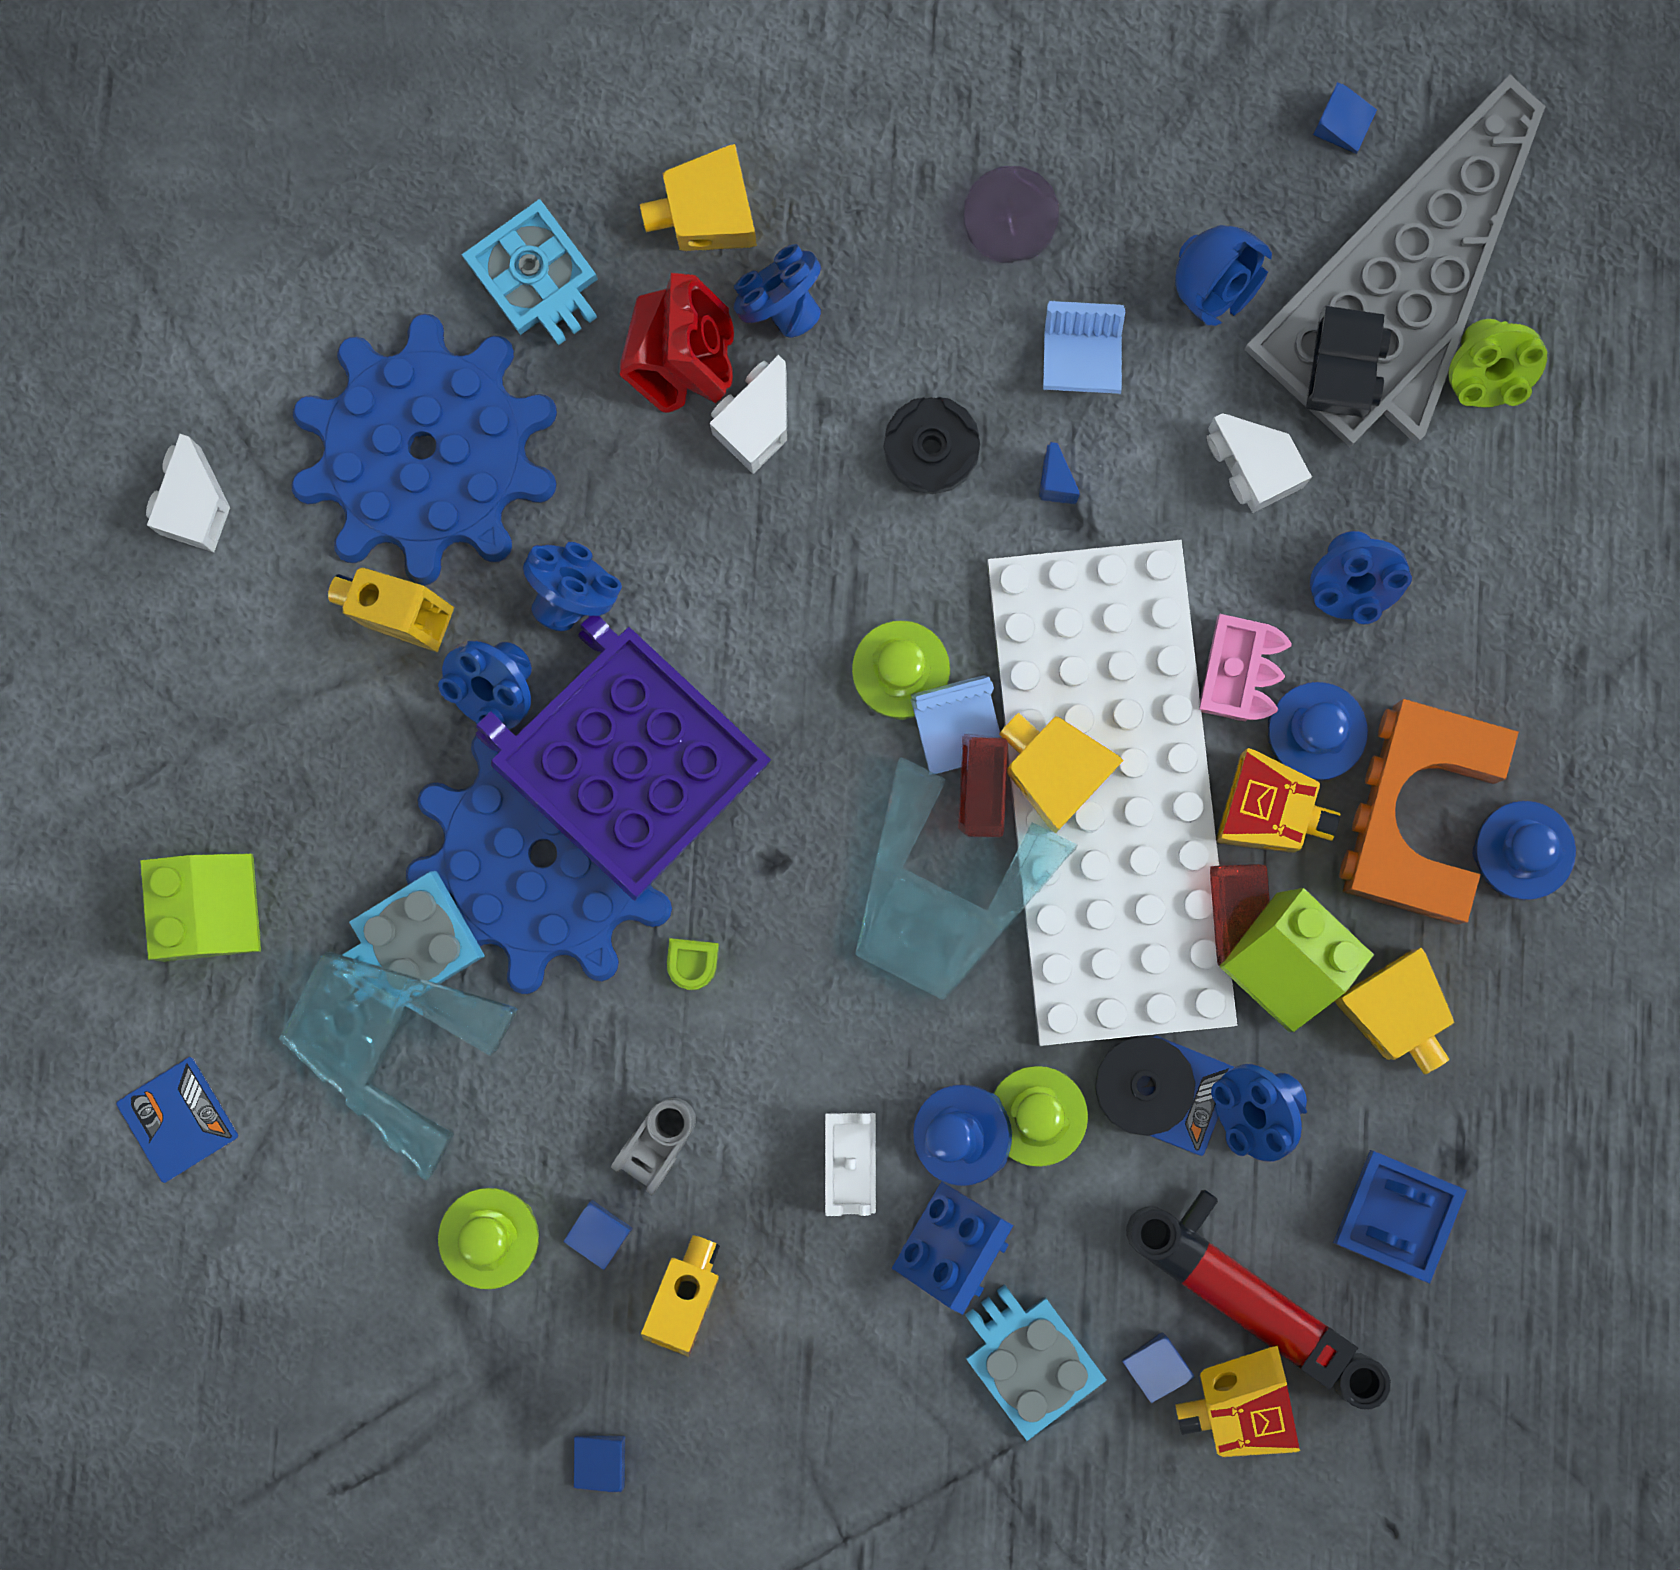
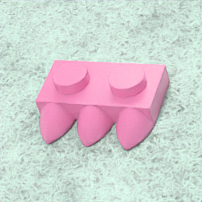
[1199,614,1292,722]

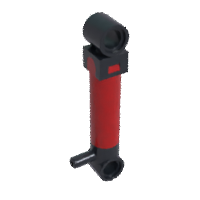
[1126,1190,1390,1410]

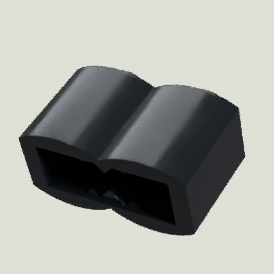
[1306,306,1391,418]

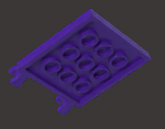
[475,616,771,901]

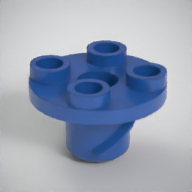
[734,244,821,338]
[1310,531,1412,625]
[523,542,622,631]
[438,641,532,729]
[1268,682,1368,781]
[1472,801,1576,901]
[1211,1064,1307,1162]
[913,1085,1012,1186]

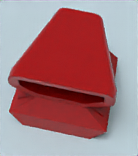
[620,273,734,413]

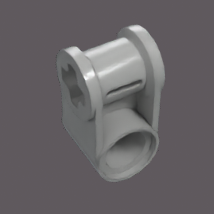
[611,1098,696,1196]

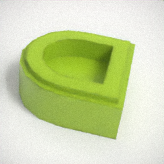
[667,938,719,990]

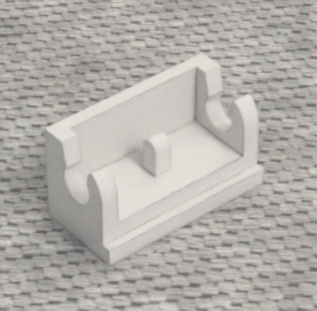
[825,1113,876,1216]

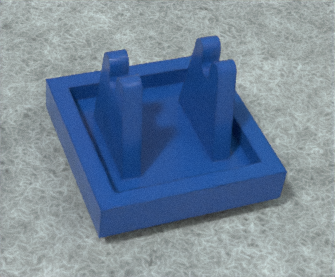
[1333,1150,1467,1284]
[892,1181,1014,1315]

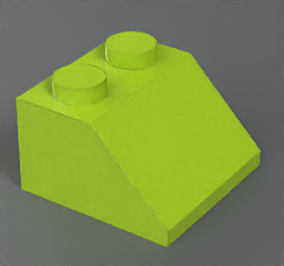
[140,854,261,962]
[1219,888,1374,1032]

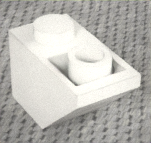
[710,355,787,474]
[1207,413,1312,513]
[146,434,230,552]

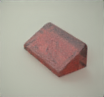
[958,734,1008,837]
[1210,864,1270,966]

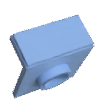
[1043,301,1125,394]
[911,675,1006,775]

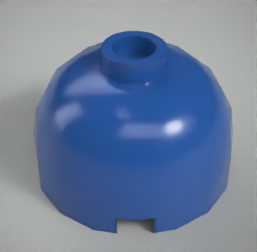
[1175,225,1272,326]

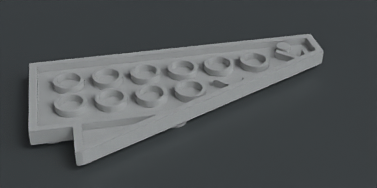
[1244,75,1546,448]

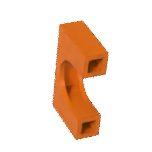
[1339,699,1519,925]

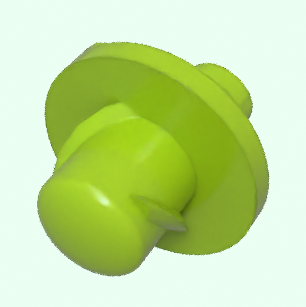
[1449,319,1548,407]
[852,621,950,720]
[993,1066,1088,1167]
[438,1188,539,1289]

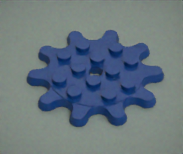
[291,314,557,586]
[406,736,672,994]

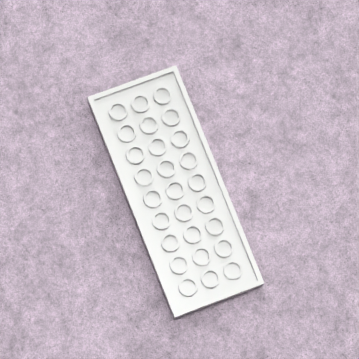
[987,540,1237,1046]

